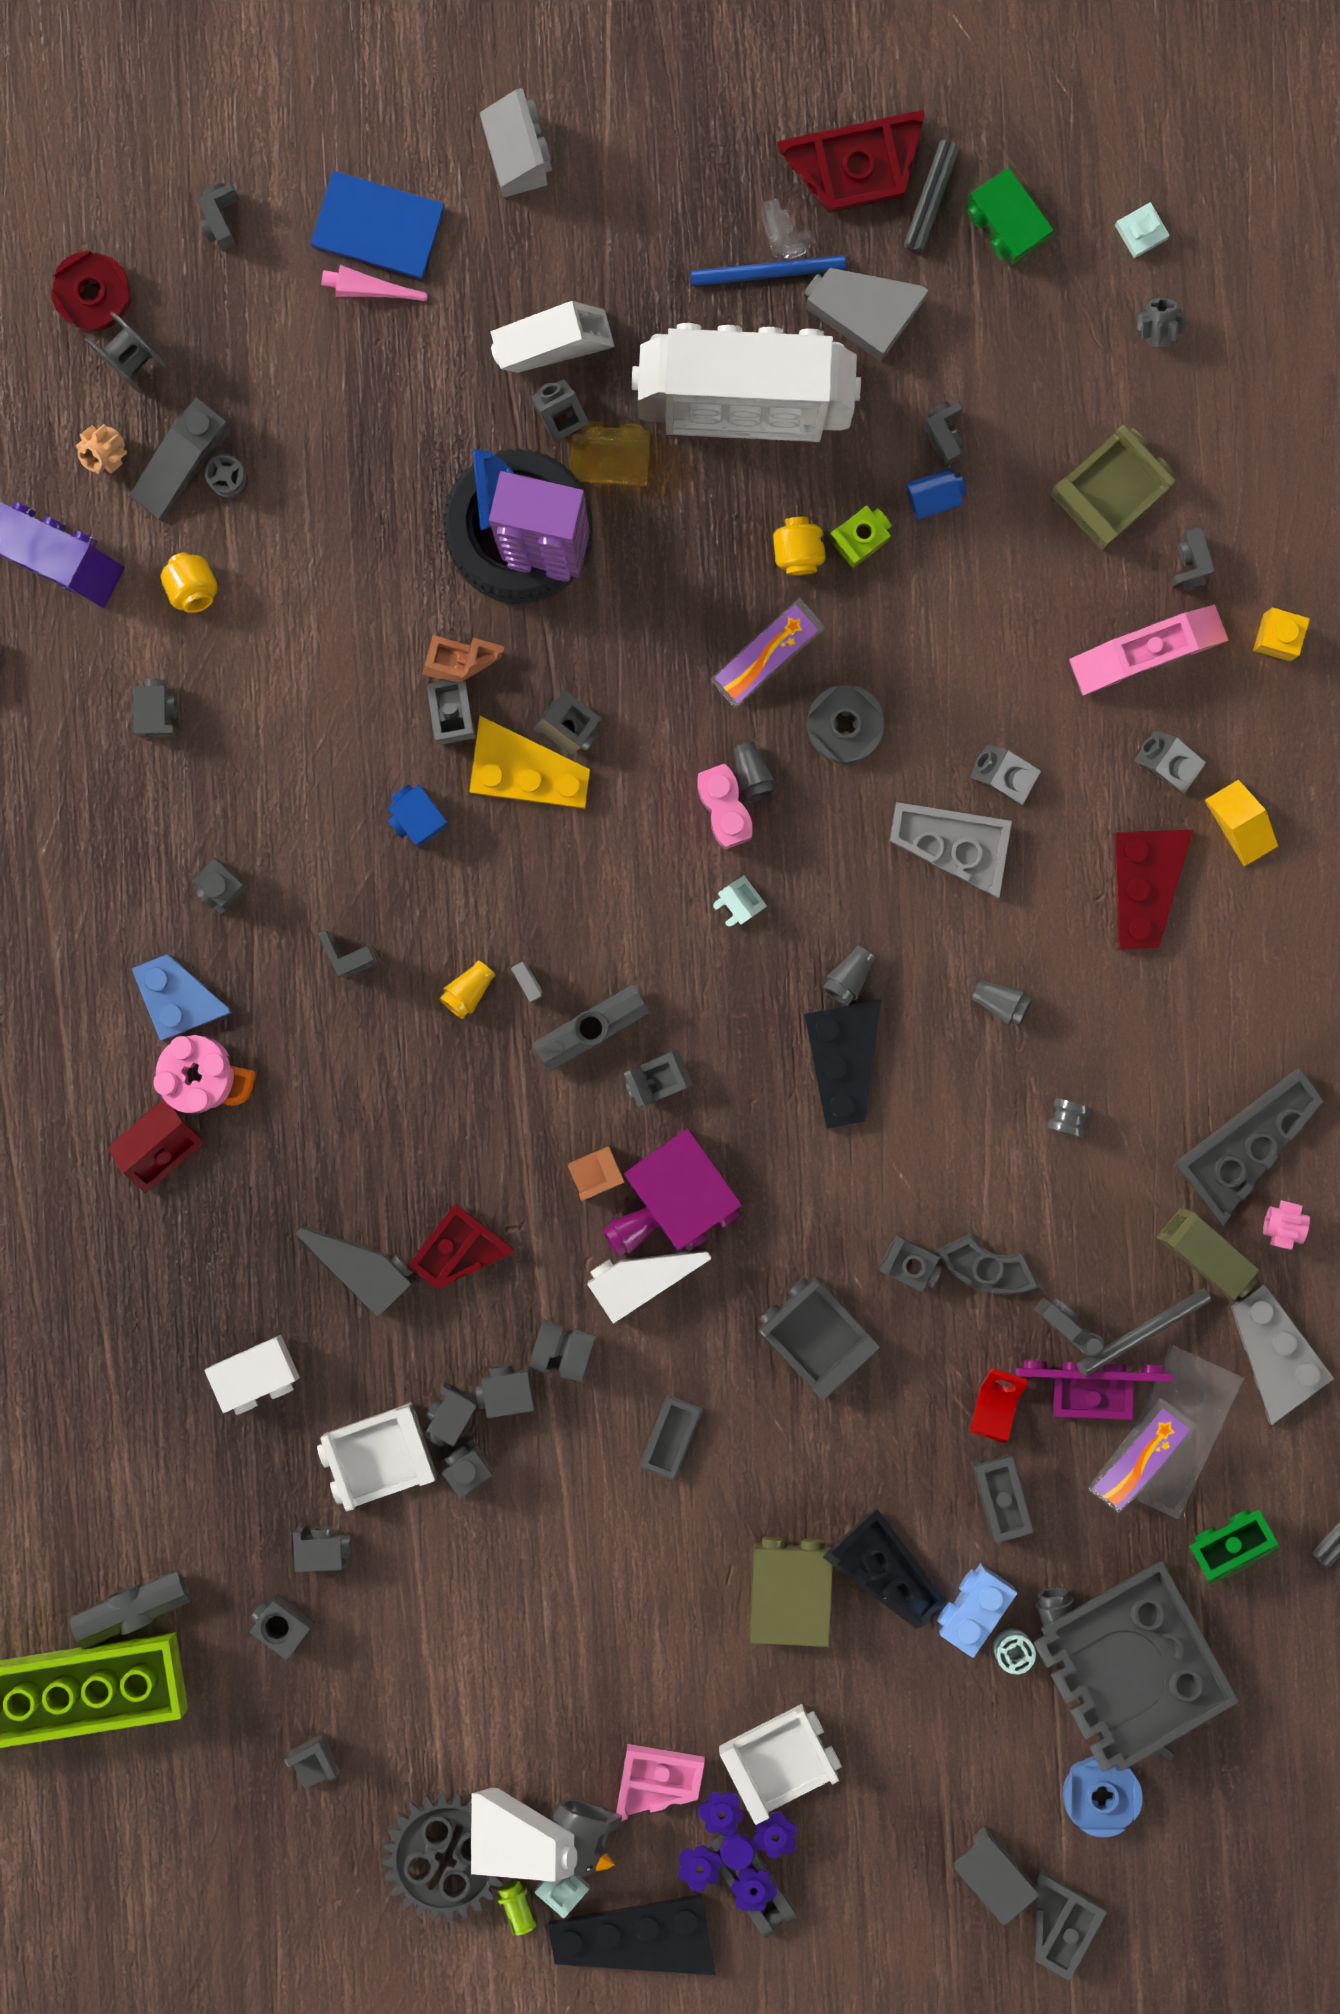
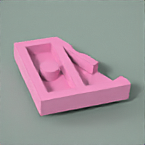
[616,1744,705,1821]

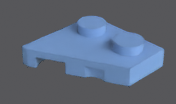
[132,954,232,1041]

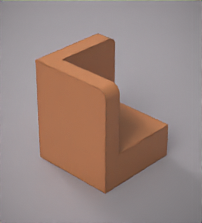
[568,1145,625,1201]

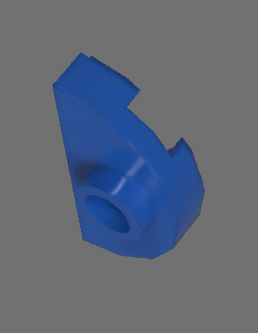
[472,449,514,530]

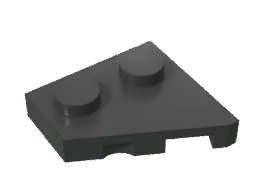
[1035,1871,1107,1981]

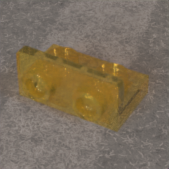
[570,421,651,486]

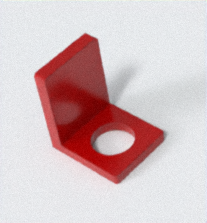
[969,1368,1028,1444]

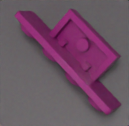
[1015,1361,1174,1420]

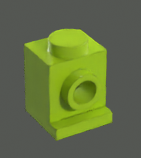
[829,505,892,569]

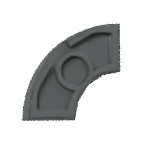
[935,1233,1040,1295]

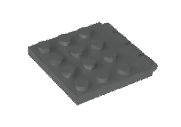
[1033,1561,1239,1772]

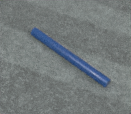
[690,255,846,286]

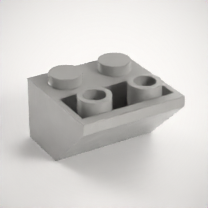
[479,88,552,198]

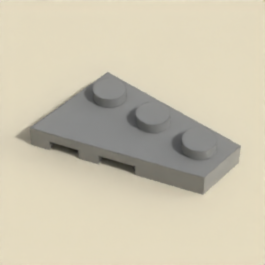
[889,802,1012,898]

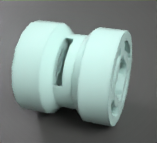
[993,1628,1036,1675]

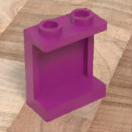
[624,1128,742,1251]

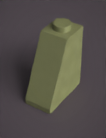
[1156,1208,1259,1300]

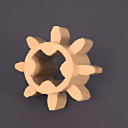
[76,424,127,474]

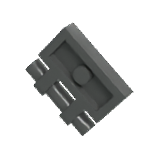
[1033,1298,1104,1356]

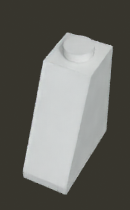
[490,301,615,373]
[471,1788,577,1882]

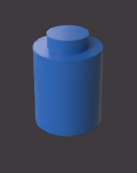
[905,468,967,520]

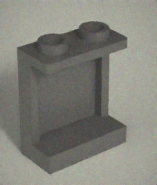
[758,1276,880,1401]

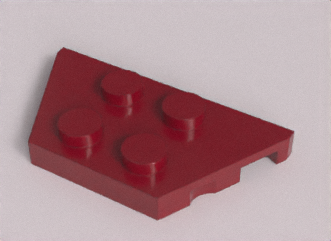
[777,109,925,213]

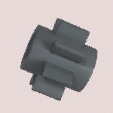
[1137,298,1186,347]

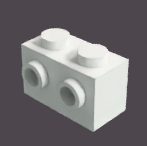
[204,1335,300,1415]

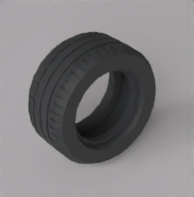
[443,448,593,604]

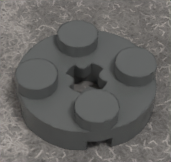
[806,685,884,764]

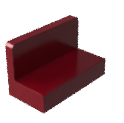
[108,1099,204,1193]

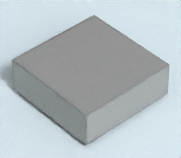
[511,961,544,1003]

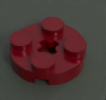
[51,251,131,333]

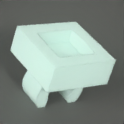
[1115,202,1170,258]
[713,875,767,926]
[534,1876,590,1919]

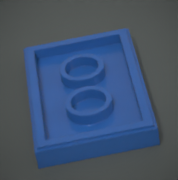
[311,171,445,281]

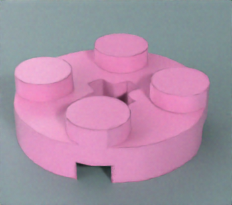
[154,1035,234,1113]

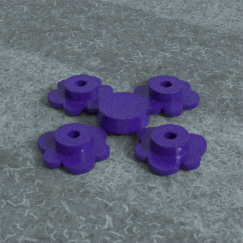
[678,1792,797,1911]

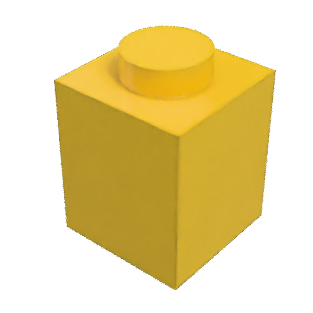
[1253,607,1310,662]

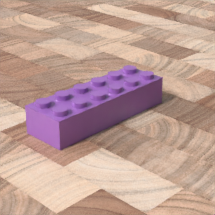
[489,471,590,581]

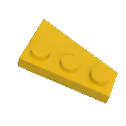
[469,716,590,809]

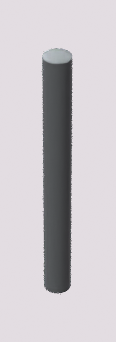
[1077,1288,1211,1377]

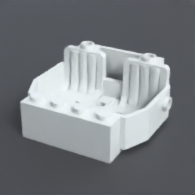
[632,323,861,442]

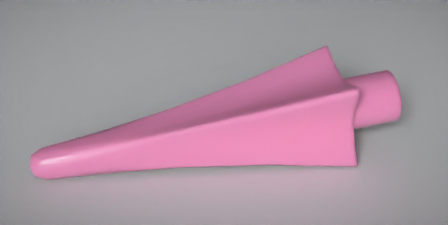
[321,265,428,301]

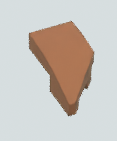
[422,635,505,683]

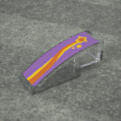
[710,598,825,709]
[1087,1398,1197,1513]

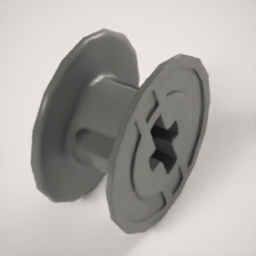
[84,311,169,396]

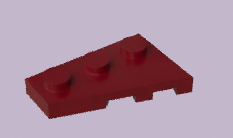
[1114,829,1193,949]

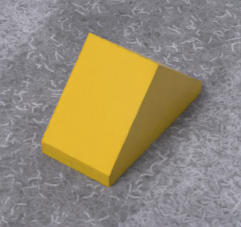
[1204,780,1278,866]

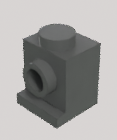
[530,379,589,442]
[133,679,179,737]
[533,690,601,755]
[193,858,249,915]
[879,1235,942,1292]
[424,1382,478,1447]
[440,1438,495,1498]
[293,1527,352,1572]

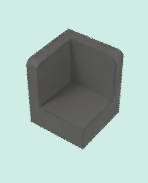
[284,1733,341,1789]

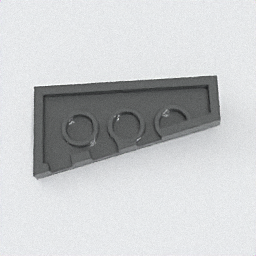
[1174,1069,1324,1226]

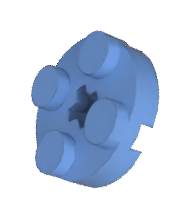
[1062,1756,1143,1837]

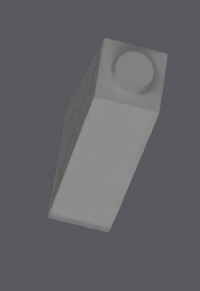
[804,268,929,362]

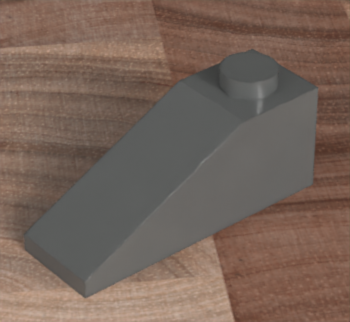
[129,397,233,520]
[295,1226,414,1317]

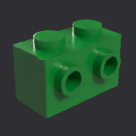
[1189,1509,1281,1586]

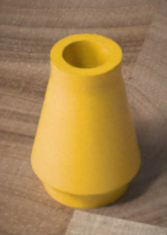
[439,960,496,1019]

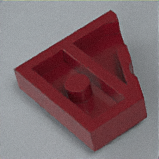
[407,1203,514,1290]

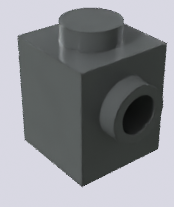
[476,1364,535,1418]

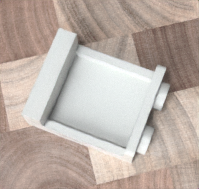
[317,1403,438,1512]
[719,1704,842,1825]

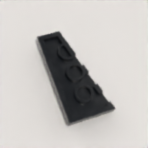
[548,1894,716,1975]

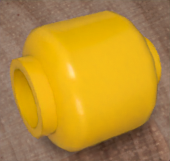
[773,517,826,576]
[160,552,218,613]

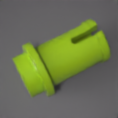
[497,1881,536,1936]

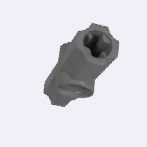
[532,984,650,1072]
[69,1570,192,1649]

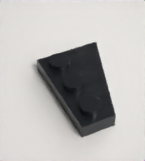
[804,999,881,1129]
[823,1509,947,1629]

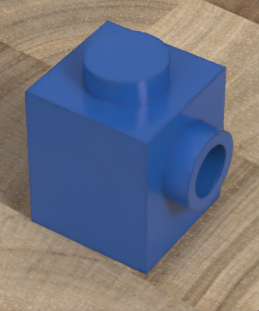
[388,784,449,848]

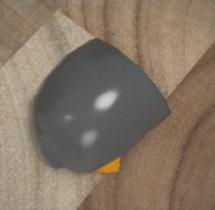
[550,1799,622,1879]

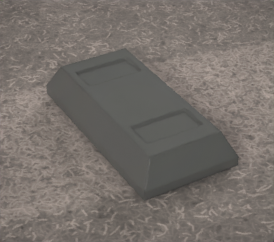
[639,1394,703,1481]

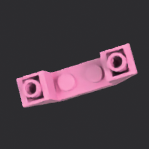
[1069,604,1229,696]

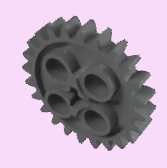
[381,1790,503,1923]

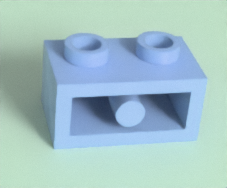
[937,1563,1017,1658]

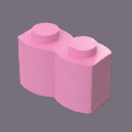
[697,764,753,850]

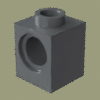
[249,1594,315,1660]

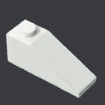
[587,1250,711,1323]

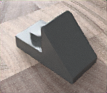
[427,680,476,745]

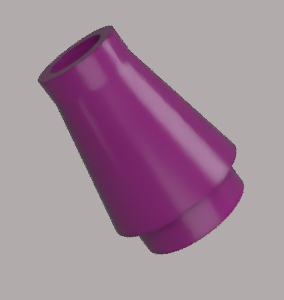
[602,1207,660,1257]

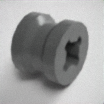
[205,454,248,498]
[1047,1098,1093,1138]

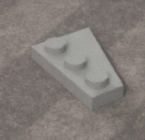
[1231,1283,1334,1425]

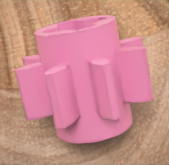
[1263,1200,1310,1250]

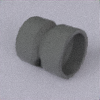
[528,1319,596,1384]

